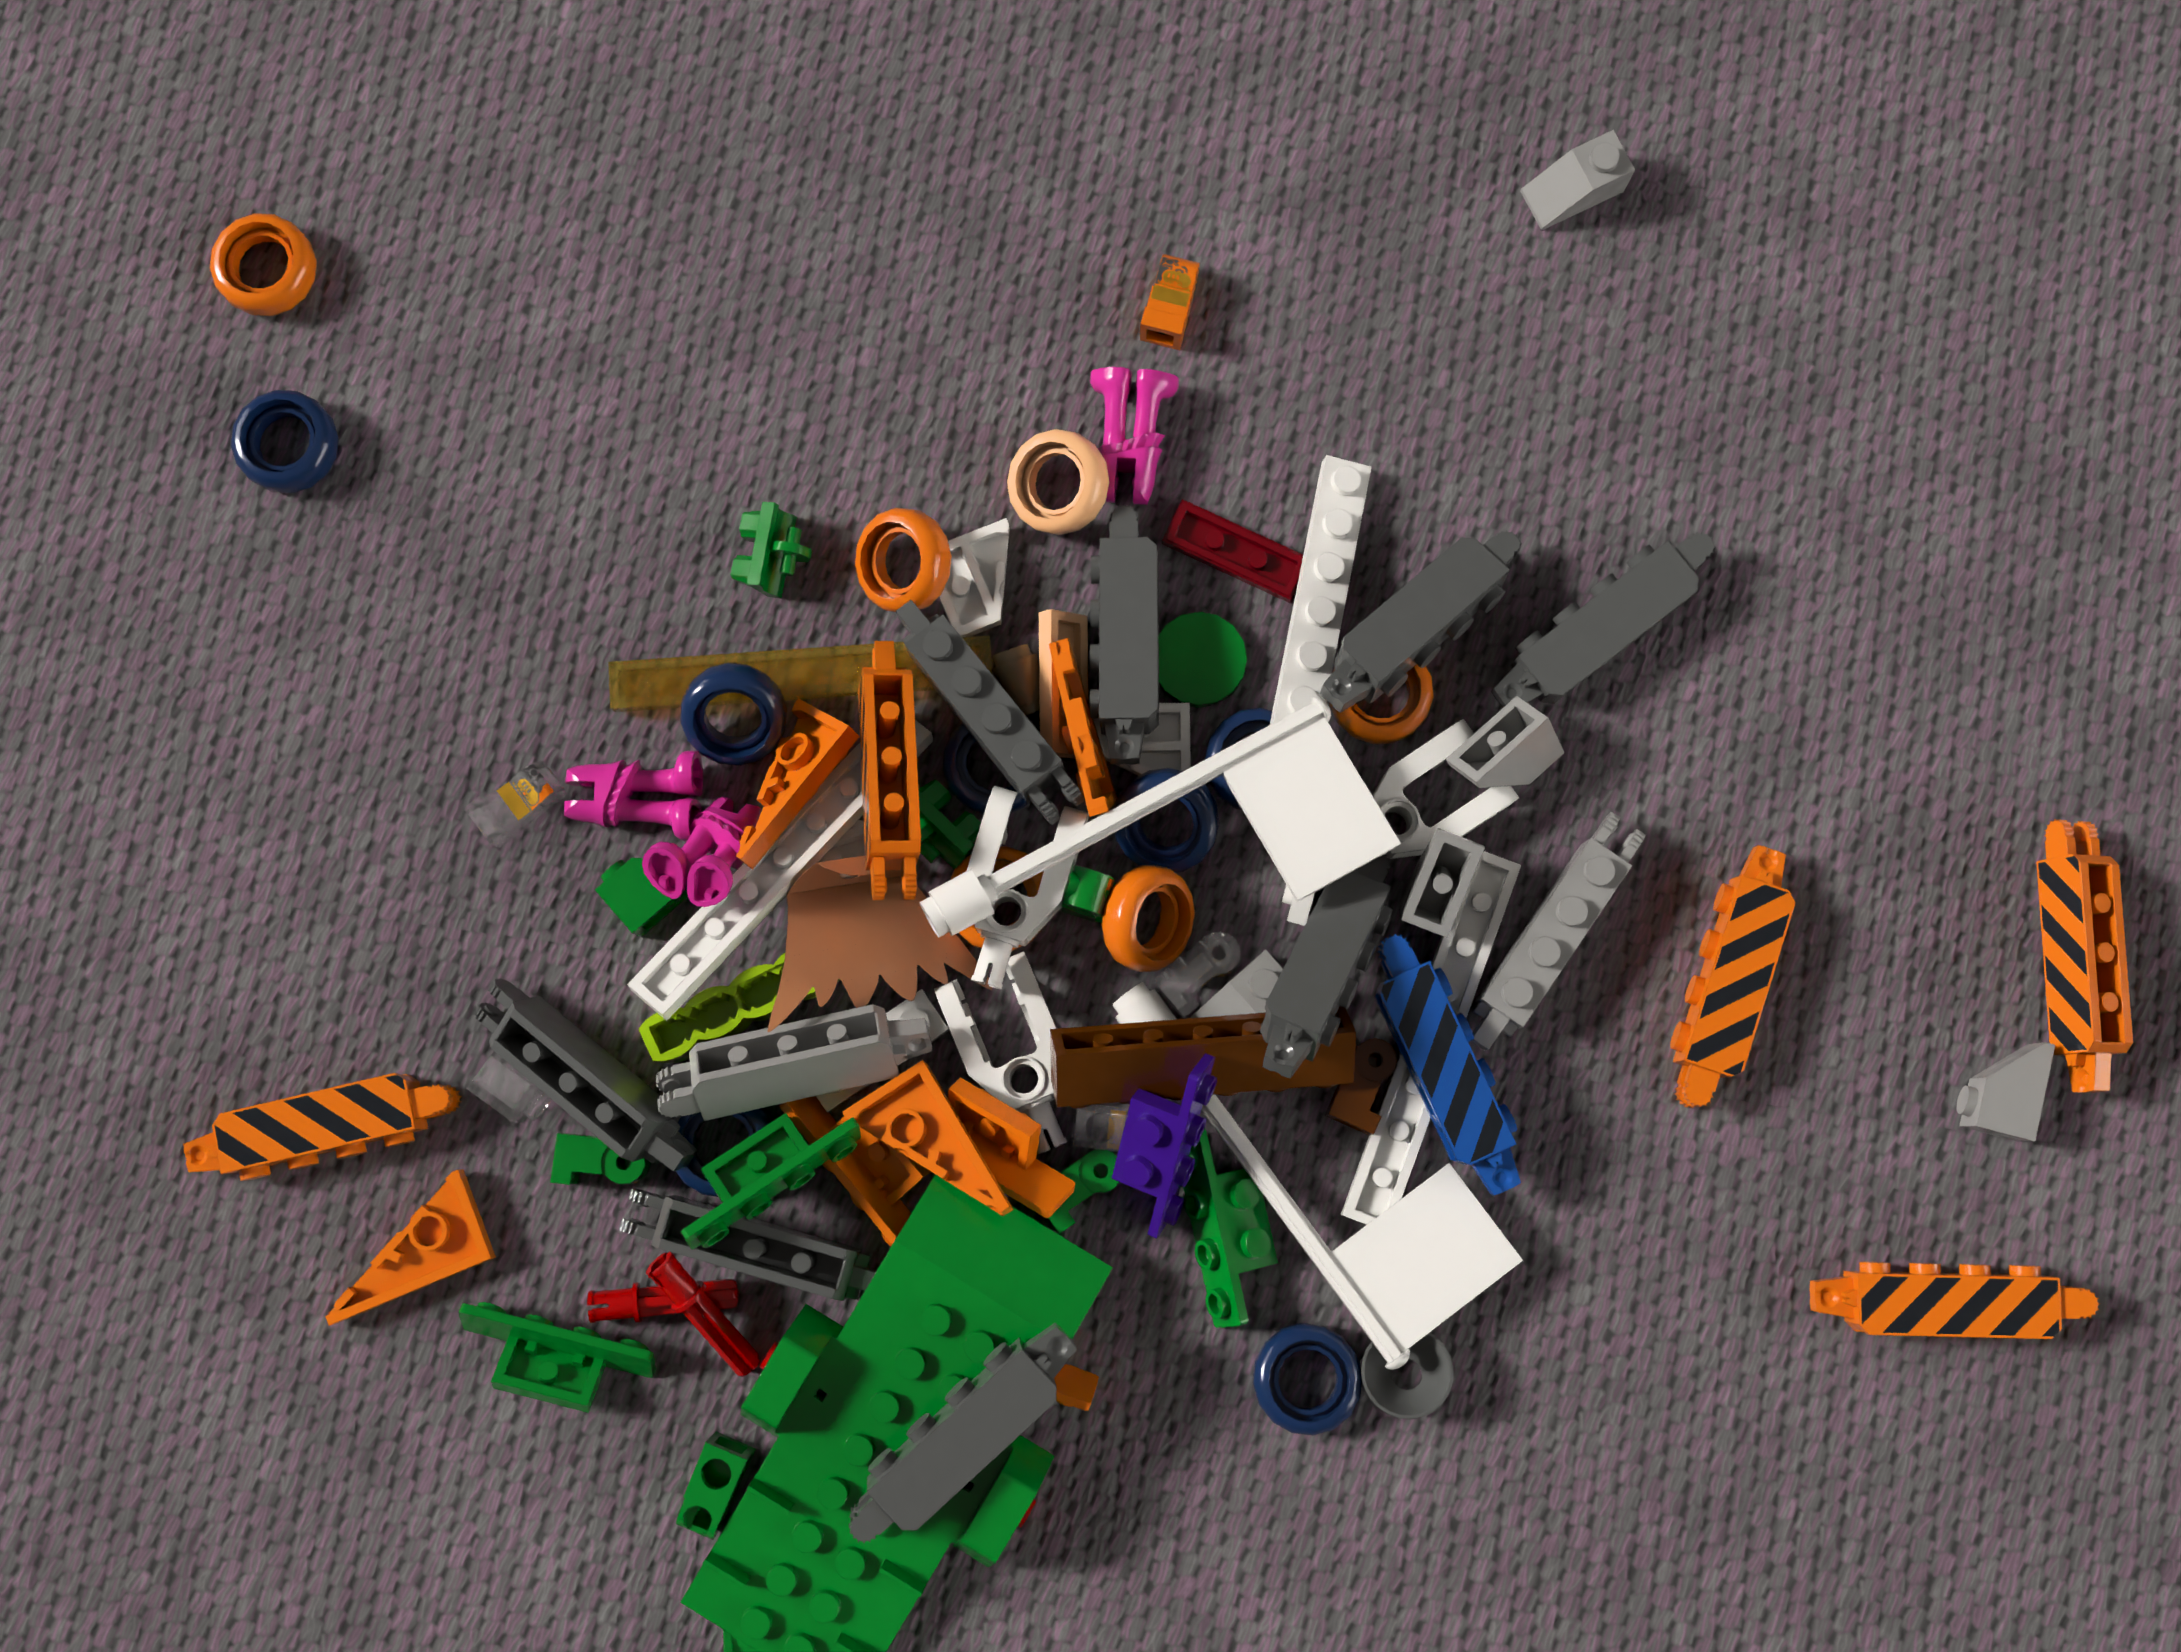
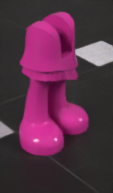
[1090,367,1179,505]
[564,751,703,841]
[642,796,762,907]

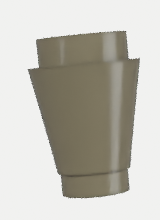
[992,644,1040,716]

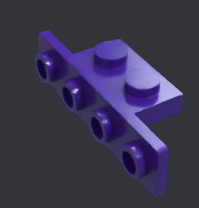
[1111,1053,1217,1239]

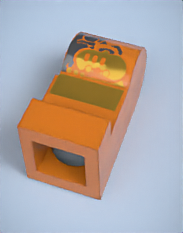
[1140,254,1200,350]

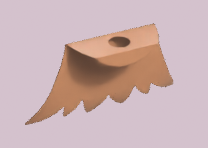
[767,855,992,1032]

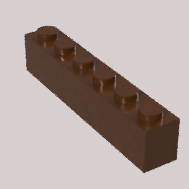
[1050,1007,1356,1108]

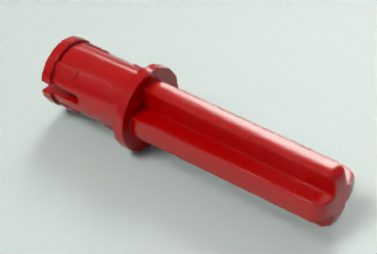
[646,1252,760,1377]
[587,1279,739,1323]

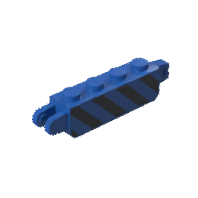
[1374,934,1521,1195]

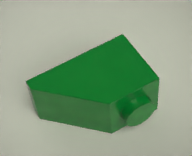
[595,858,688,937]

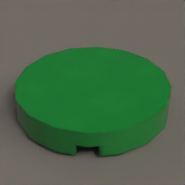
[1159,611,1247,708]

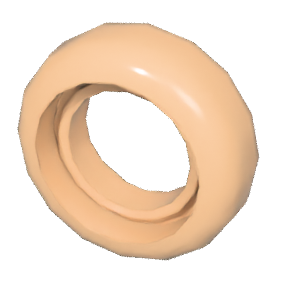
[1007,429,1109,535]

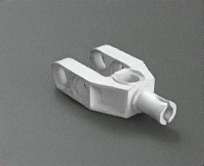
[1372,719,1519,859]
[967,786,1089,989]
[934,951,1067,1154]

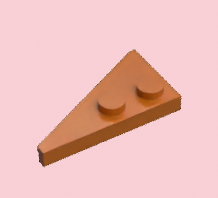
[1049,638,1118,817]

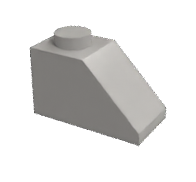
[1520,130,1635,231]
[1446,696,1564,788]
[1399,828,1485,938]
[1190,949,1283,1018]
[1957,1042,2055,1142]

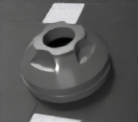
[1361,1332,1453,1419]

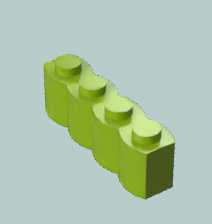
[639,953,840,1063]

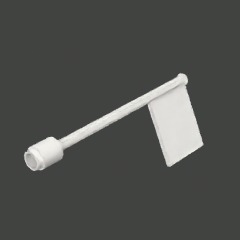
[919,697,1401,938]
[1112,982,1523,1370]

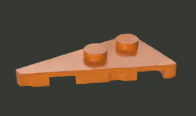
[736,698,860,870]
[842,1060,1014,1216]
[325,1169,496,1326]

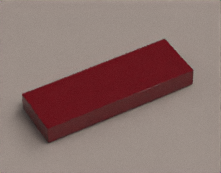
[1162,499,1303,603]

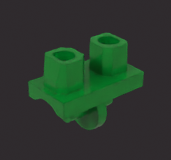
[730,502,812,598]
[919,779,981,870]

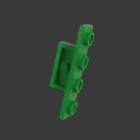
[681,1113,861,1250]
[1183,1128,1278,1328]
[458,1302,656,1413]

